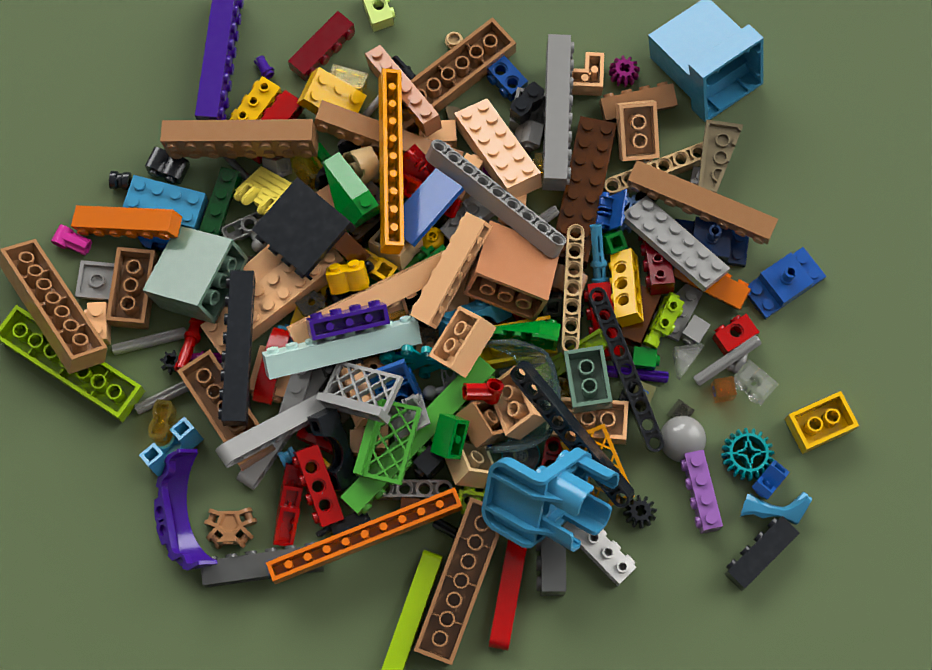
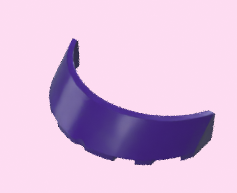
[154,449,218,570]

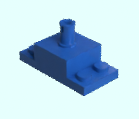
[748,247,826,319]
[367,359,426,407]

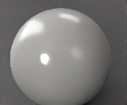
[660,416,706,462]

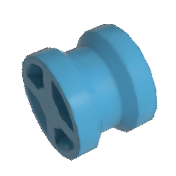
[278,446,294,469]

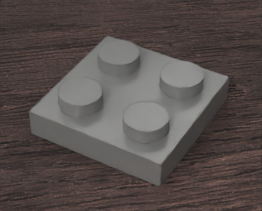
[75,260,115,301]

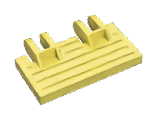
[234,166,292,215]

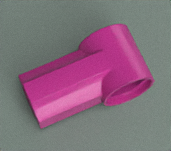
[51,224,92,256]

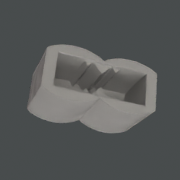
[514,120,544,154]

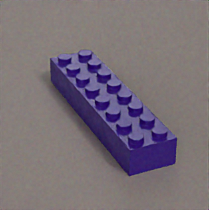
[195,0,244,120]

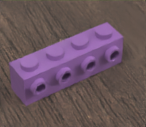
[680,450,723,534]

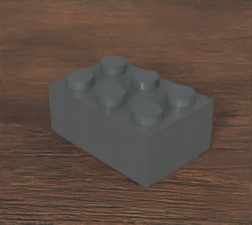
[536,537,566,596]

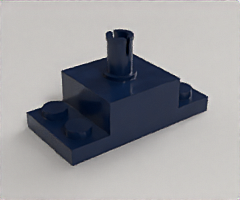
[675,216,749,267]

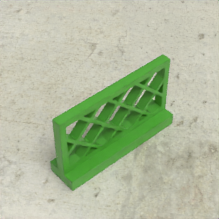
[353,398,422,486]

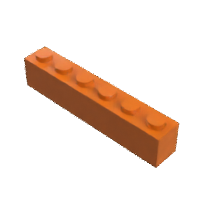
[71,205,182,240]

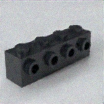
[725,516,800,591]

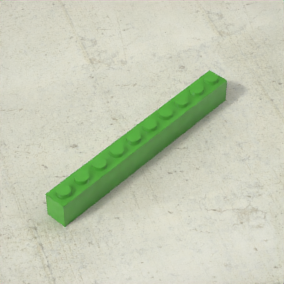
[341,356,496,516]

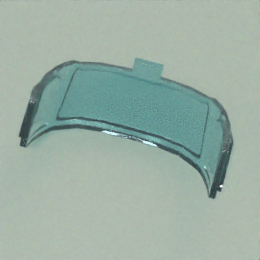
[486,339,561,453]

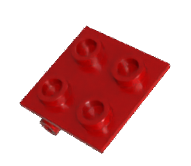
[403,144,435,181]

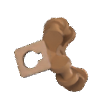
[203,507,257,550]

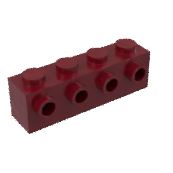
[288,11,355,82]
[637,234,675,295]

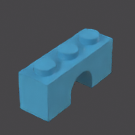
[139,416,204,477]

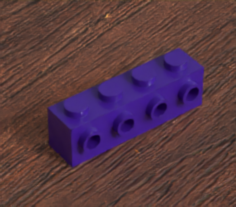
[306,300,390,340]

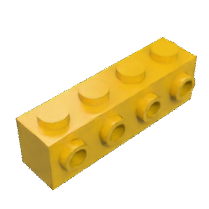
[229,76,282,120]

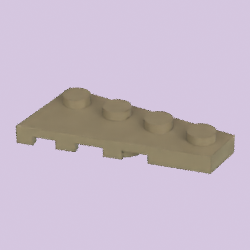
[698,119,743,193]

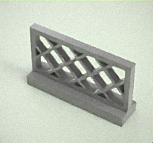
[316,362,404,424]

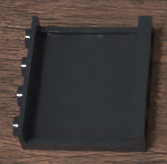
[252,177,356,280]

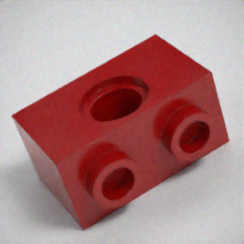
[712,314,760,355]

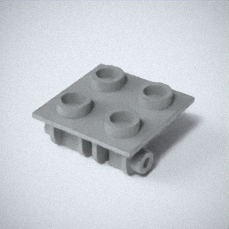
[388,393,431,441]

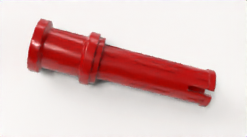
[174,318,205,372]

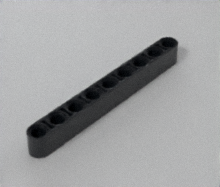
[588,287,664,452]
[510,361,635,508]

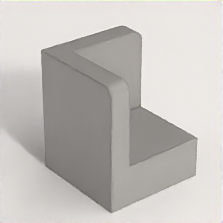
[262,156,292,177]

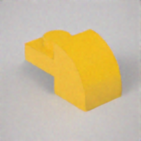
[364,248,398,282]

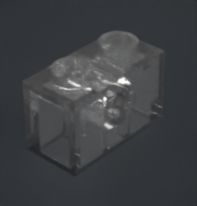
[731,359,779,405]

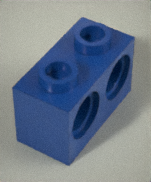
[487,55,528,101]

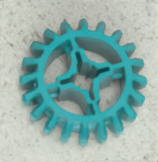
[721,428,775,481]

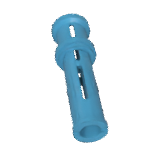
[590,224,609,283]

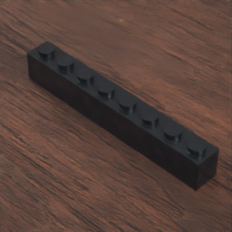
[218,270,256,427]

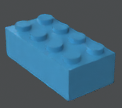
[123,175,209,231]

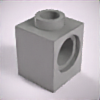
[680,314,711,348]

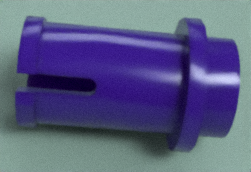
[254,55,275,79]

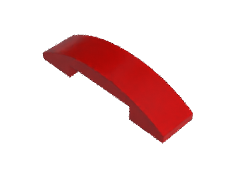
[252,327,291,405]

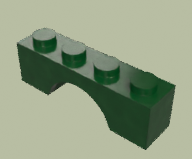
[199,166,242,237]

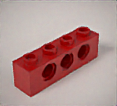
[583,282,620,361]
[292,444,344,527]

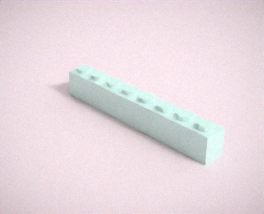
[262,316,422,379]

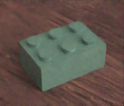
[564,345,613,414]

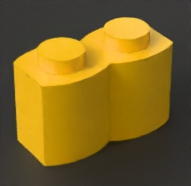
[326,260,370,295]

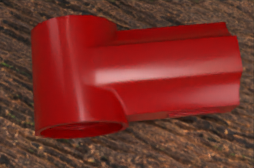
[462,378,504,405]

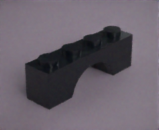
[307,408,359,491]

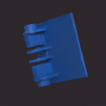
[595,189,628,233]

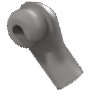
[727,354,748,373]

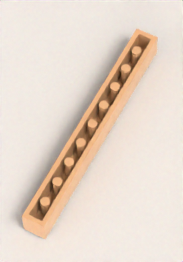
[286,249,473,343]

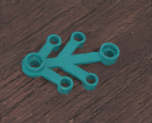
[379,344,449,379]

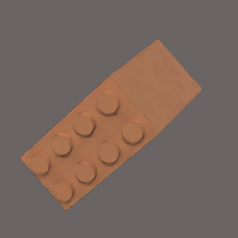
[463,220,560,321]

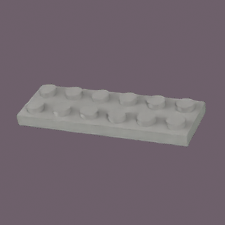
[624,196,730,292]

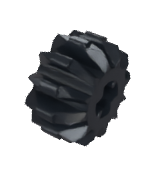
[623,495,657,529]

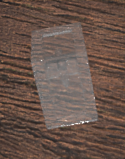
[672,343,704,380]

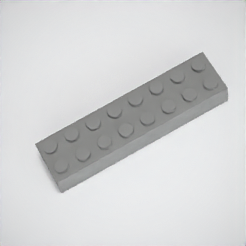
[542,34,574,191]

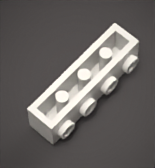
[563,522,636,586]

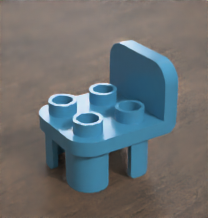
[481,447,619,552]

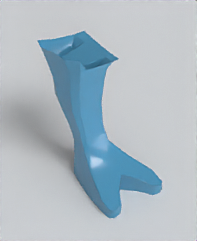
[740,492,812,525]

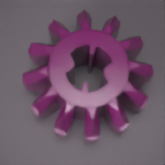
[608,55,640,87]

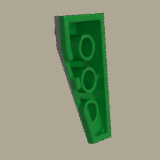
[323,152,380,233]
[490,319,561,351]

